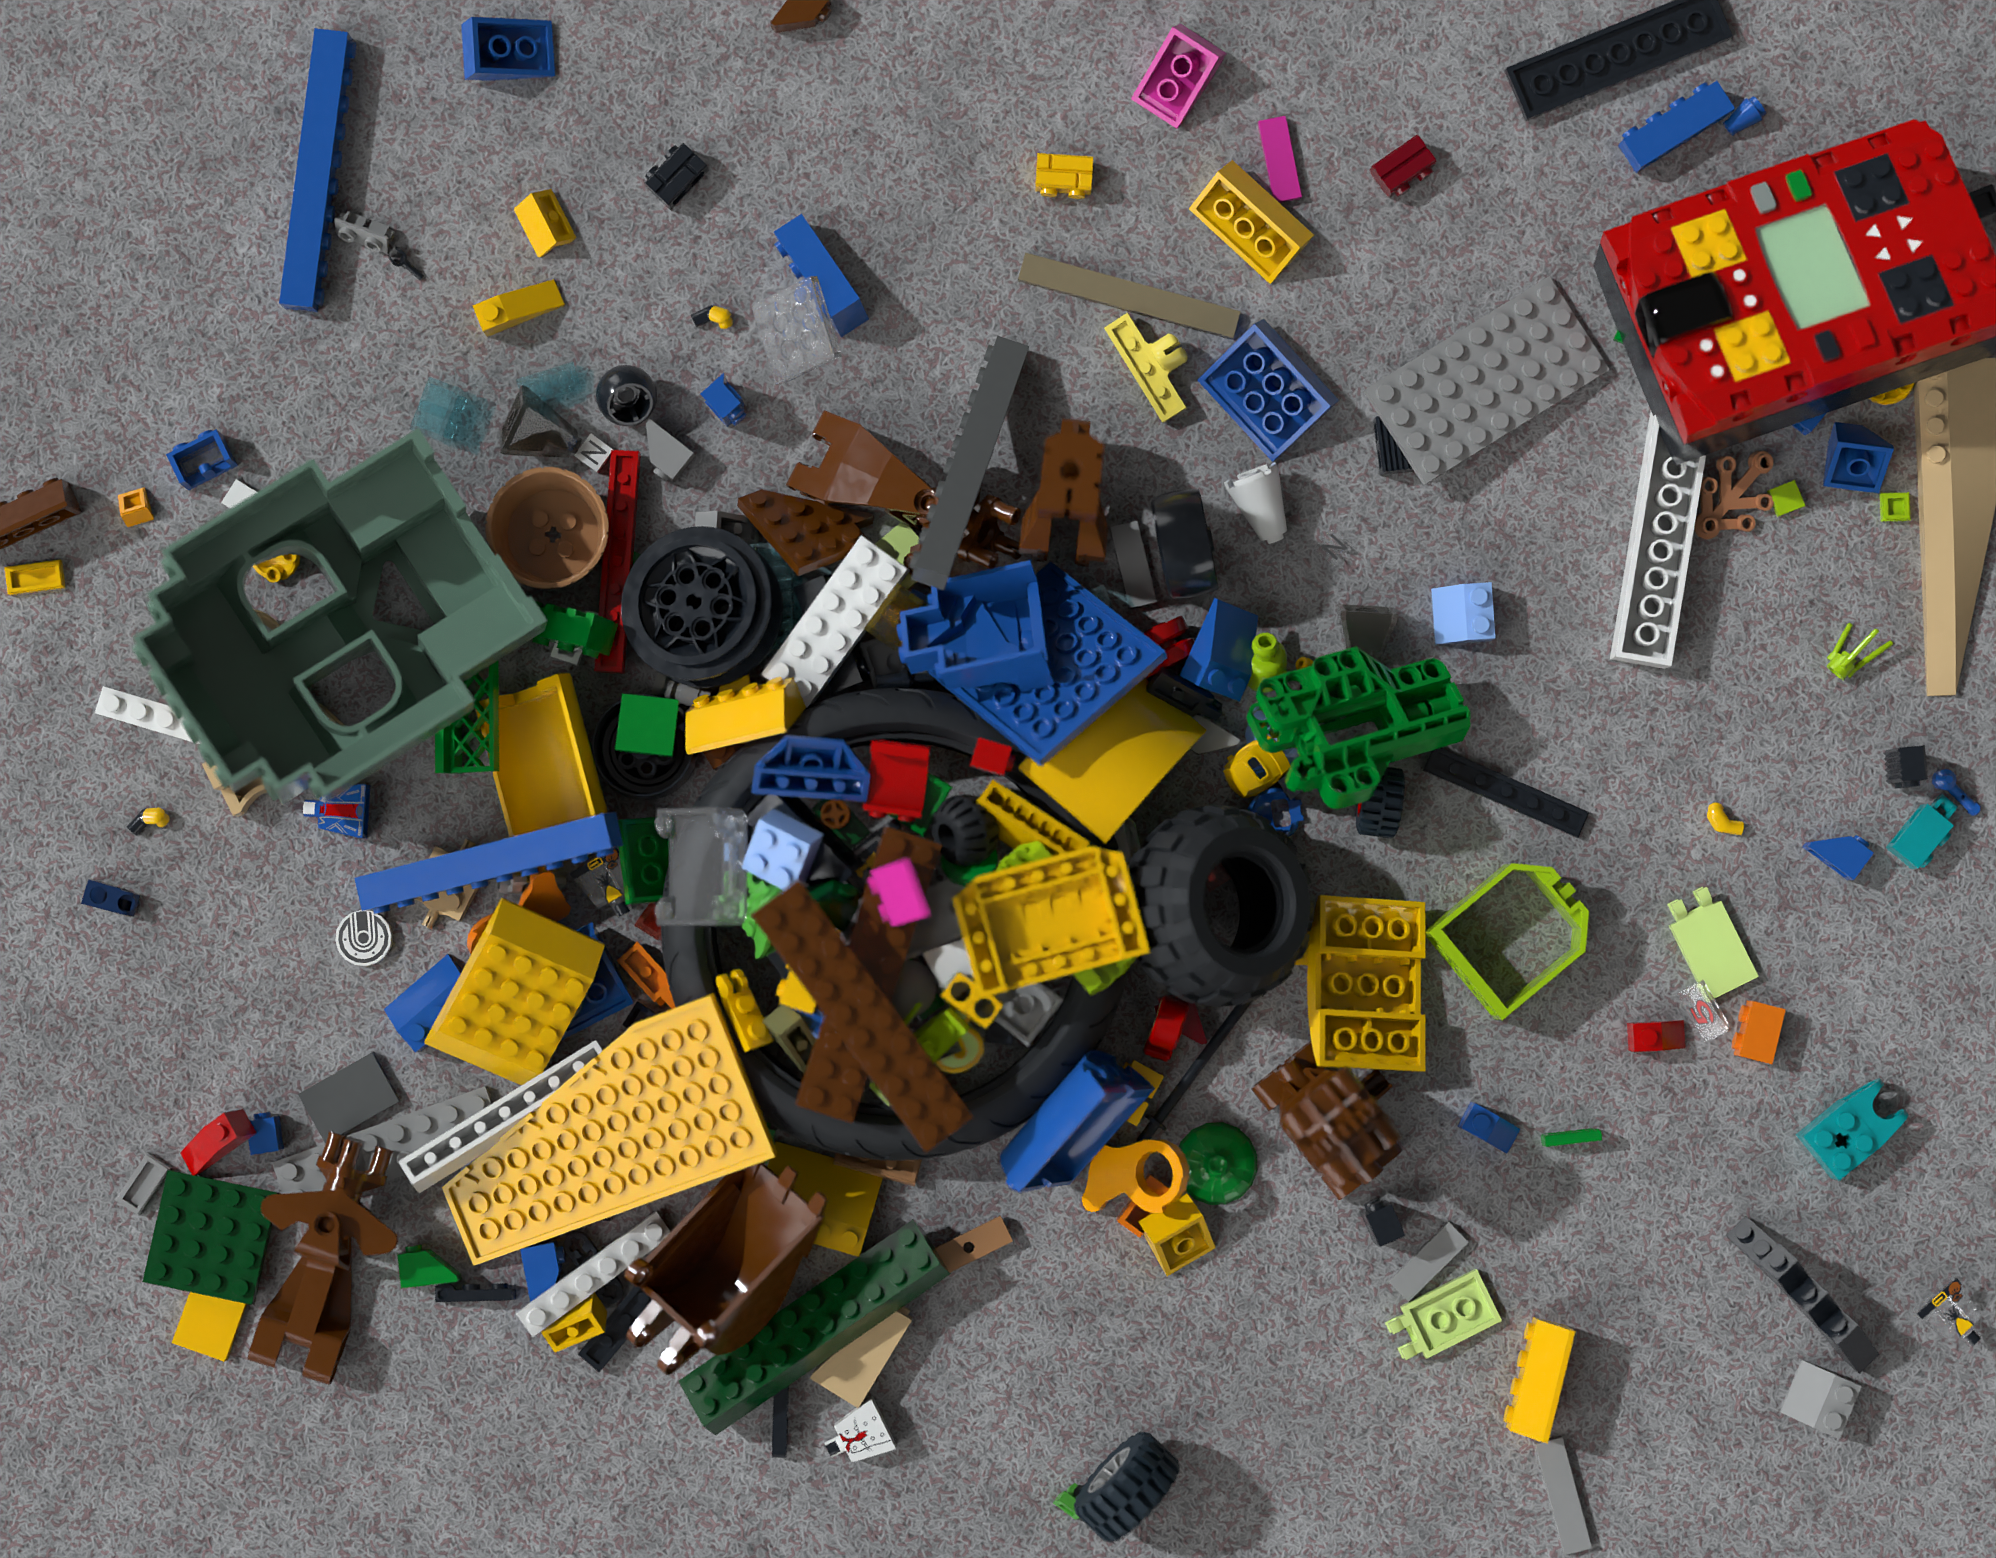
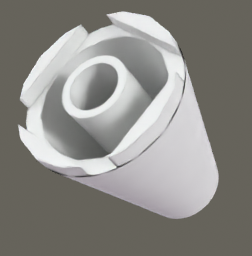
[1224,462,1287,544]

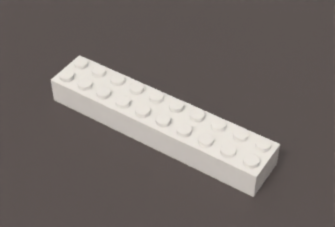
[1610,412,1706,669]

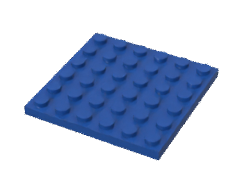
[928,562,1167,767]

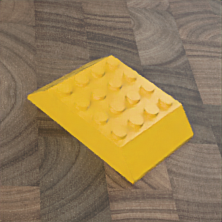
[424,897,605,1085]

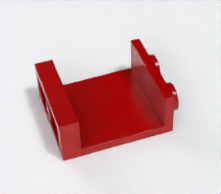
[863,739,931,822]

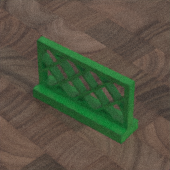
[435,660,499,774]

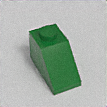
[397,1244,462,1288]

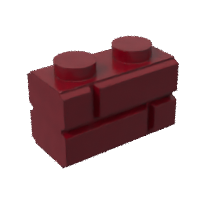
[1369,134,1437,198]

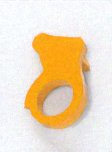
[1082,1139,1189,1213]

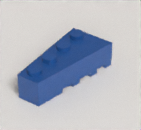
[774,214,869,337]

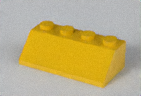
[1189,160,1314,284]
[685,677,806,755]
[1503,1317,1575,1443]

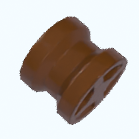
[821,800,851,829]

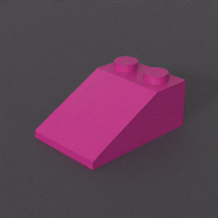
[1131,23,1227,129]
[867,858,930,926]

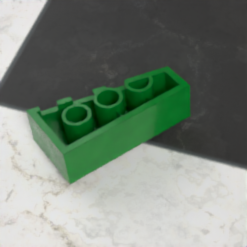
[532,601,618,659]

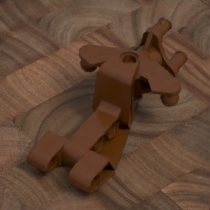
[786,411,1022,576]
[248,1131,398,1385]

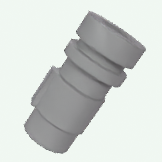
[651,672,712,707]

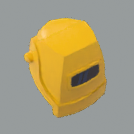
[1223,735,1290,798]

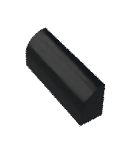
[745,795,864,886]

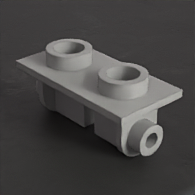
[335,211,395,254]

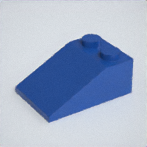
[461,17,555,81]
[1180,598,1258,702]

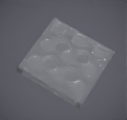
[751,276,842,385]

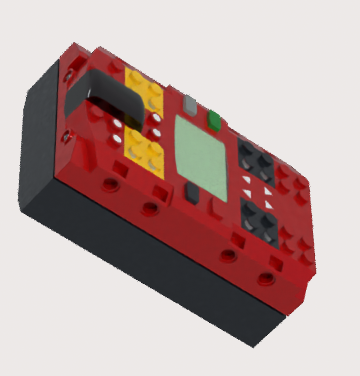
[1593,119,1996,465]

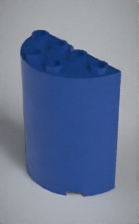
[1000,1050,1155,1193]

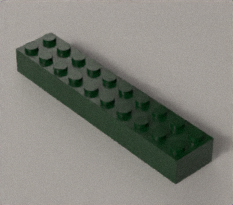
[678,1220,950,1435]

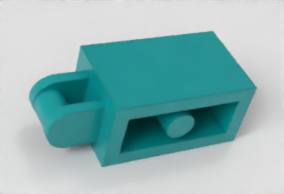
[1885,794,1958,869]

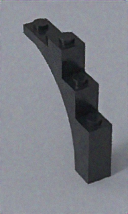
[1726,1216,1880,1374]

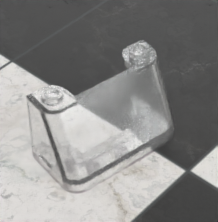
[655,807,747,925]

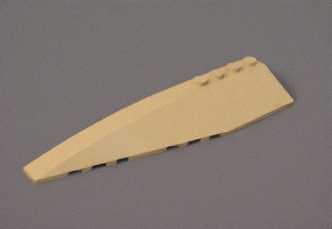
[1914,358,1996,696]

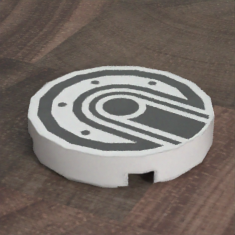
[335,910,393,966]

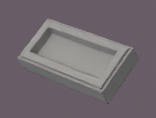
[115,1152,172,1216]

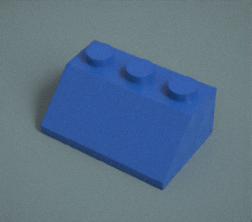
[384,954,462,1053]

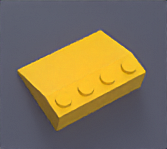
[768,1141,883,1257]

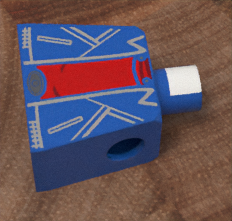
[303,784,371,839]

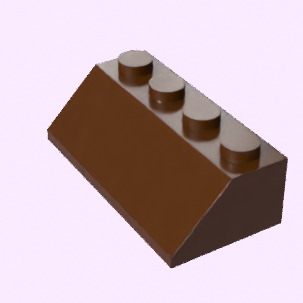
[0,478,82,550]

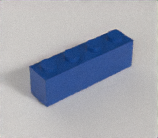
[1618,81,1735,173]

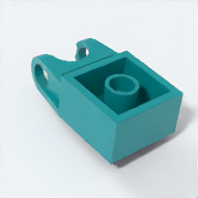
[1795,1078,1909,1181]

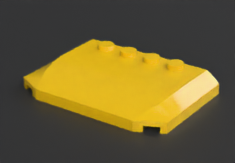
[952,846,1150,998]

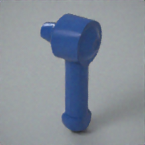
[1932,769,1981,816]

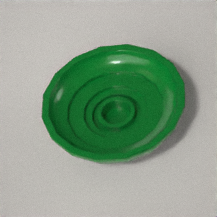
[1179,1122,1257,1205]

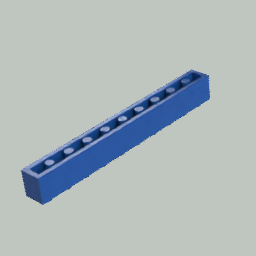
[279,28,356,312]
[354,812,624,914]

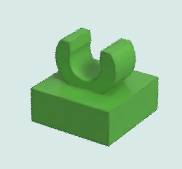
[1053,1483,1079,1520]

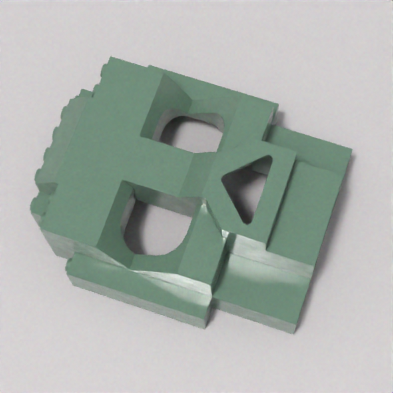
[132,428,547,805]

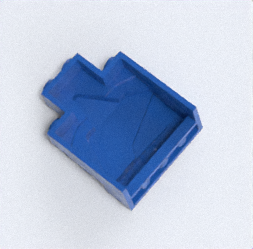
[897,560,1054,692]

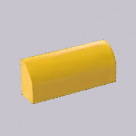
[976,779,1090,857]

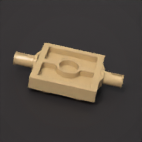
[416,839,478,929]

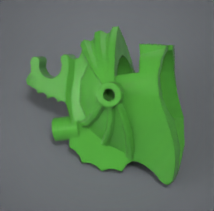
[738,872,783,959]

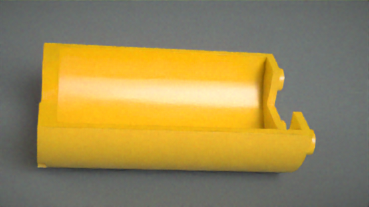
[476,673,608,837]

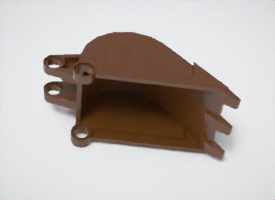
[625,1160,828,1375]

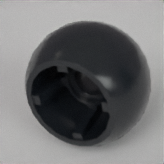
[596,365,657,426]

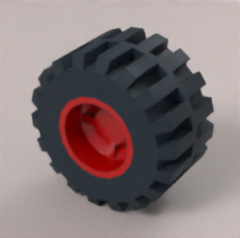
[1356,767,1405,839]

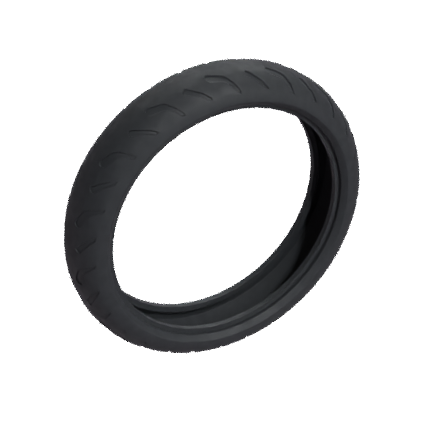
[661,688,1129,1161]

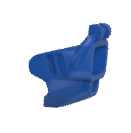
[1247,788,1304,837]

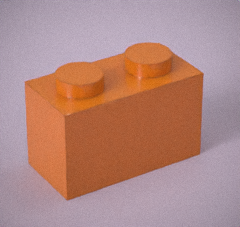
[1731,1000,1786,1064]

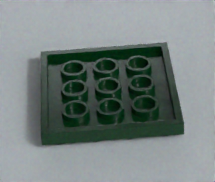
[142,1170,280,1305]

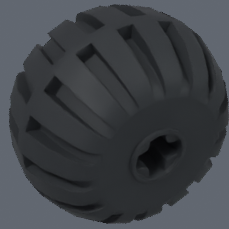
[931,795,999,866]

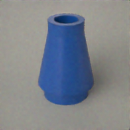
[1723,96,1767,136]

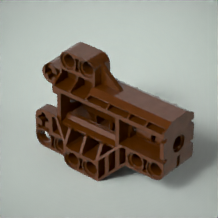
[1019,418,1109,567]

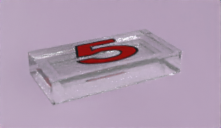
[1677,980,1731,1042]

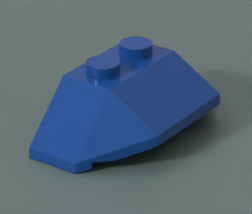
[752,736,870,802]

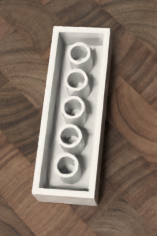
[761,536,910,708]

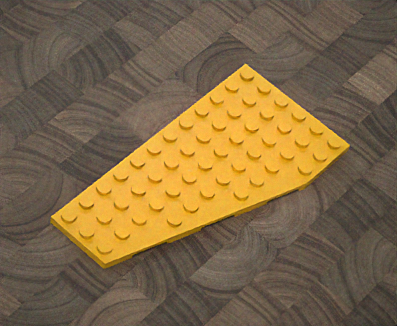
[442,993,778,1266]

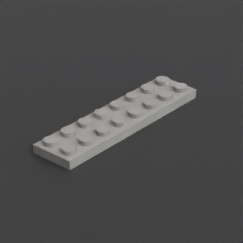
[272,1086,493,1194]

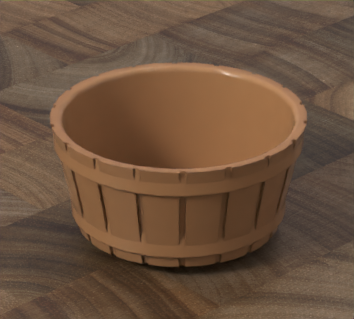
[486,467,608,589]

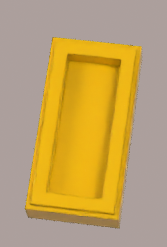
[4,560,66,595]

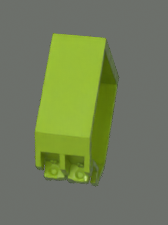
[1425,863,1589,1020]

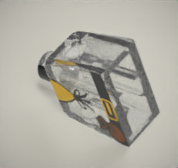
[570,847,633,918]
[1910,1275,1981,1347]

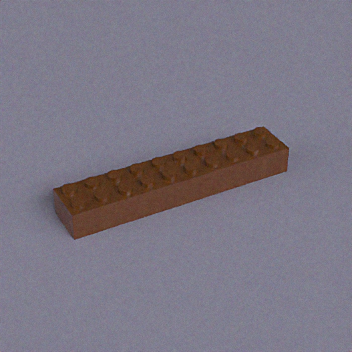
[795,827,942,1123]
[750,879,973,1153]

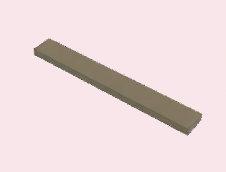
[1018,252,1241,340]

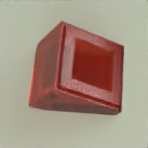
[634,903,662,941]

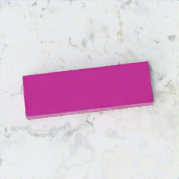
[1258,116,1302,203]

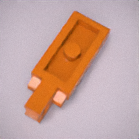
[617,942,676,1009]

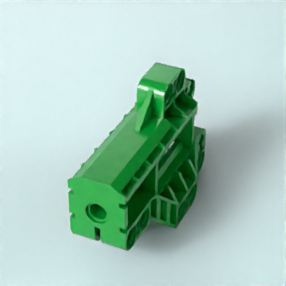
[1246,646,1471,809]

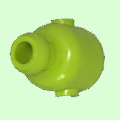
[1247,633,1287,693]

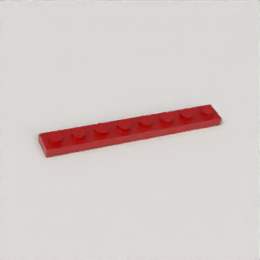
[594,450,641,674]

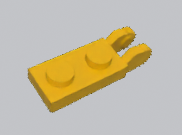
[716,969,773,1052]

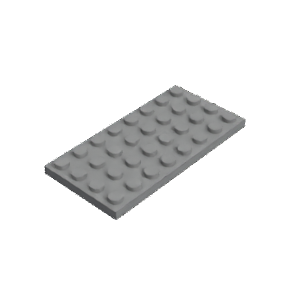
[1363,276,1610,486]

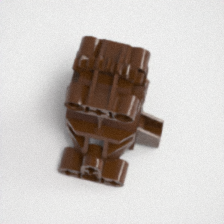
[1251,1041,1403,1200]

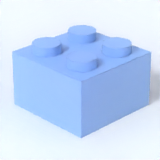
[741,808,824,889]

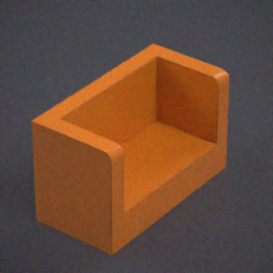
[1116,1173,1170,1238]

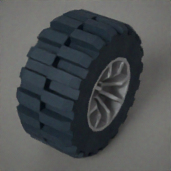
[1074,1432,1180,1542]

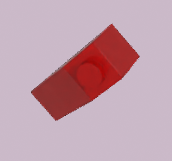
[180,1109,256,1176]

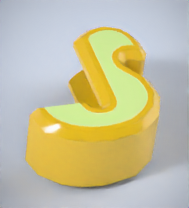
[935,1007,984,1073]

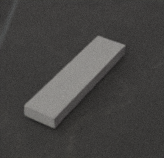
[1534,1436,1592,1555]

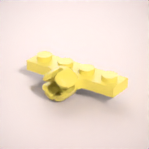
[1104,313,1188,423]

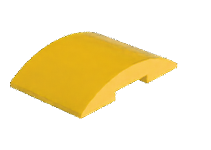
[1018,678,1207,843]
[1307,895,1426,1072]

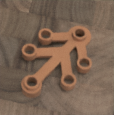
[1694,451,1774,539]

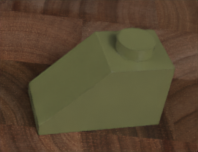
[763,1004,815,1072]

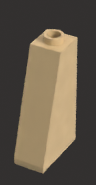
[810,1306,913,1408]

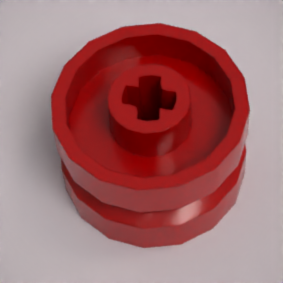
[1143,616,1195,679]

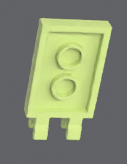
[1667,887,1759,1002]
[1385,1269,1502,1360]

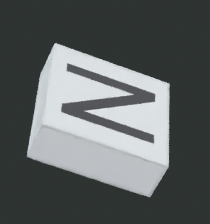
[574,433,613,473]

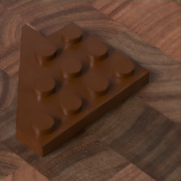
[737,489,874,576]

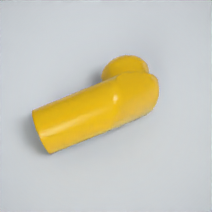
[1707,802,1744,835]

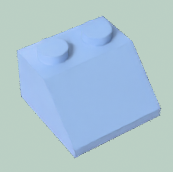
[1431,582,1495,645]

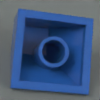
[1823,422,1894,493]

